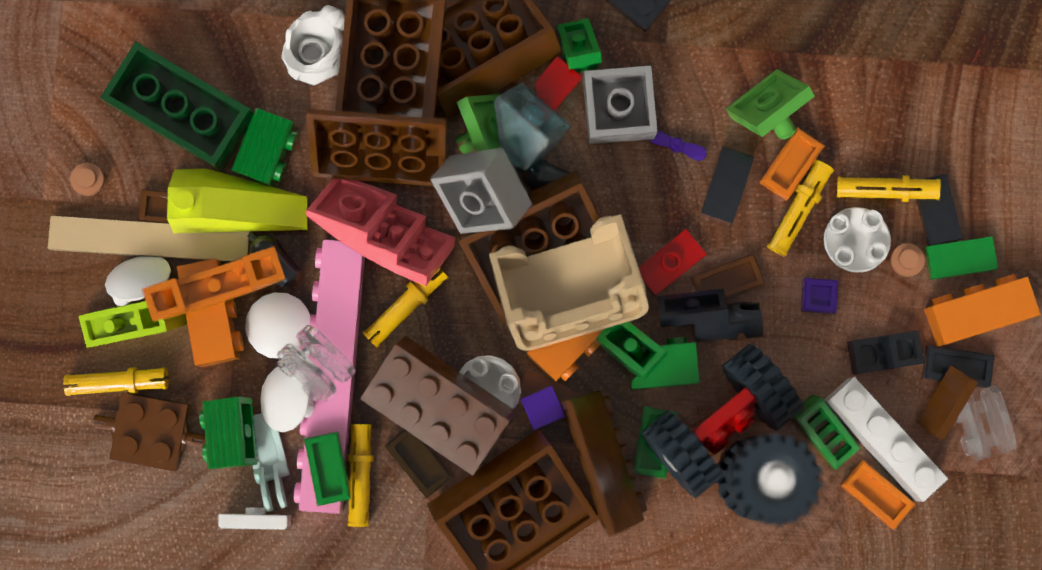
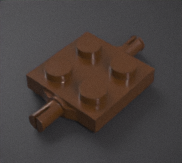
[92,392,206,472]

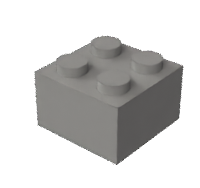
[583,66,657,144]
[431,148,532,234]

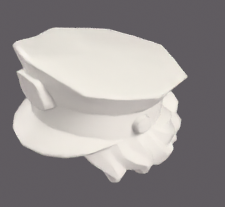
[281,5,345,85]

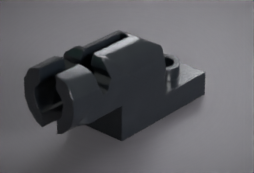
[657,289,763,342]

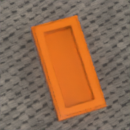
[759,127,825,201]
[840,460,915,530]

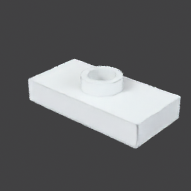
[218,507,292,529]

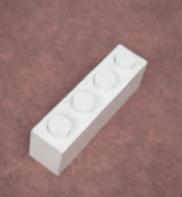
[824,377,948,502]

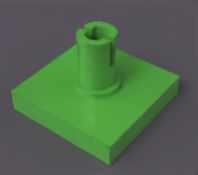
[726,69,814,139]
[456,94,528,161]

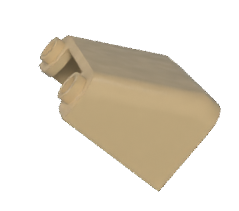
[489,214,649,350]

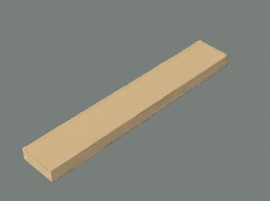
[48,216,251,262]

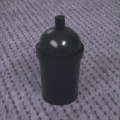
[516,159,571,191]
[247,232,301,288]

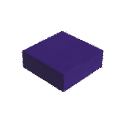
[801,278,838,314]
[520,386,565,430]

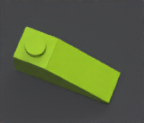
[79,300,187,348]

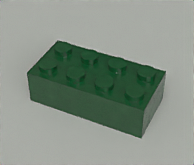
[100,41,254,172]

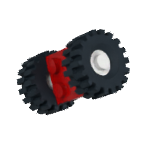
[641,344,804,498]
[716,434,823,526]

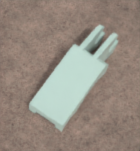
[252,413,290,512]

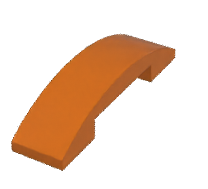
[142,247,285,322]

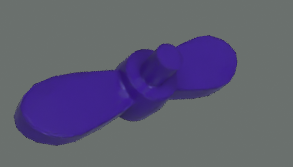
[649,130,707,161]

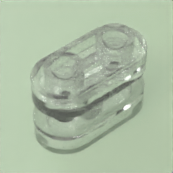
[277,325,355,401]
[955,385,1017,461]

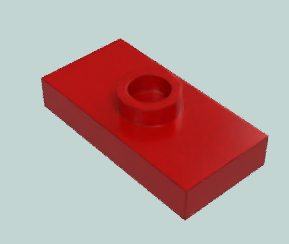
[638,229,707,297]

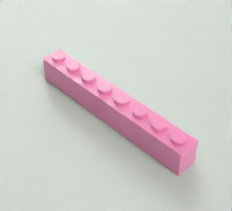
[294,240,365,514]

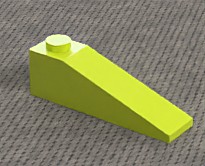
[167,169,308,233]

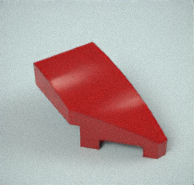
[536,56,583,128]

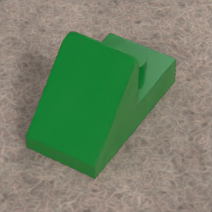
[557,18,602,73]

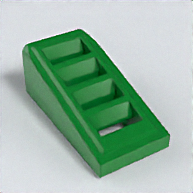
[791,395,861,470]

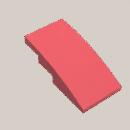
[306,179,456,286]

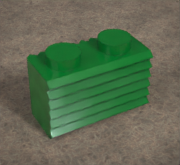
[232,108,299,187]
[199,397,258,469]

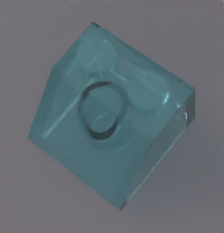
[494,83,571,171]

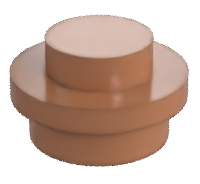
[70,163,105,196]
[890,243,925,277]

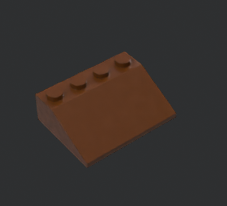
[335,0,447,118]
[437,0,562,119]
[306,109,449,186]
[457,170,601,325]
[561,390,647,537]
[427,429,599,570]

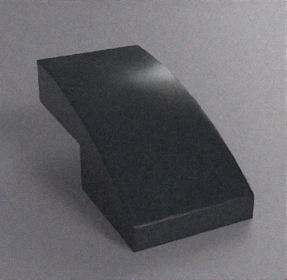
[701,146,754,223]
[847,330,925,375]

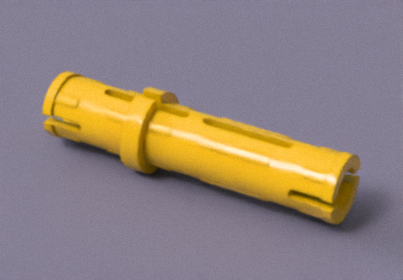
[767,160,834,257]
[837,175,940,202]
[362,268,449,348]
[63,367,169,396]
[347,424,374,527]

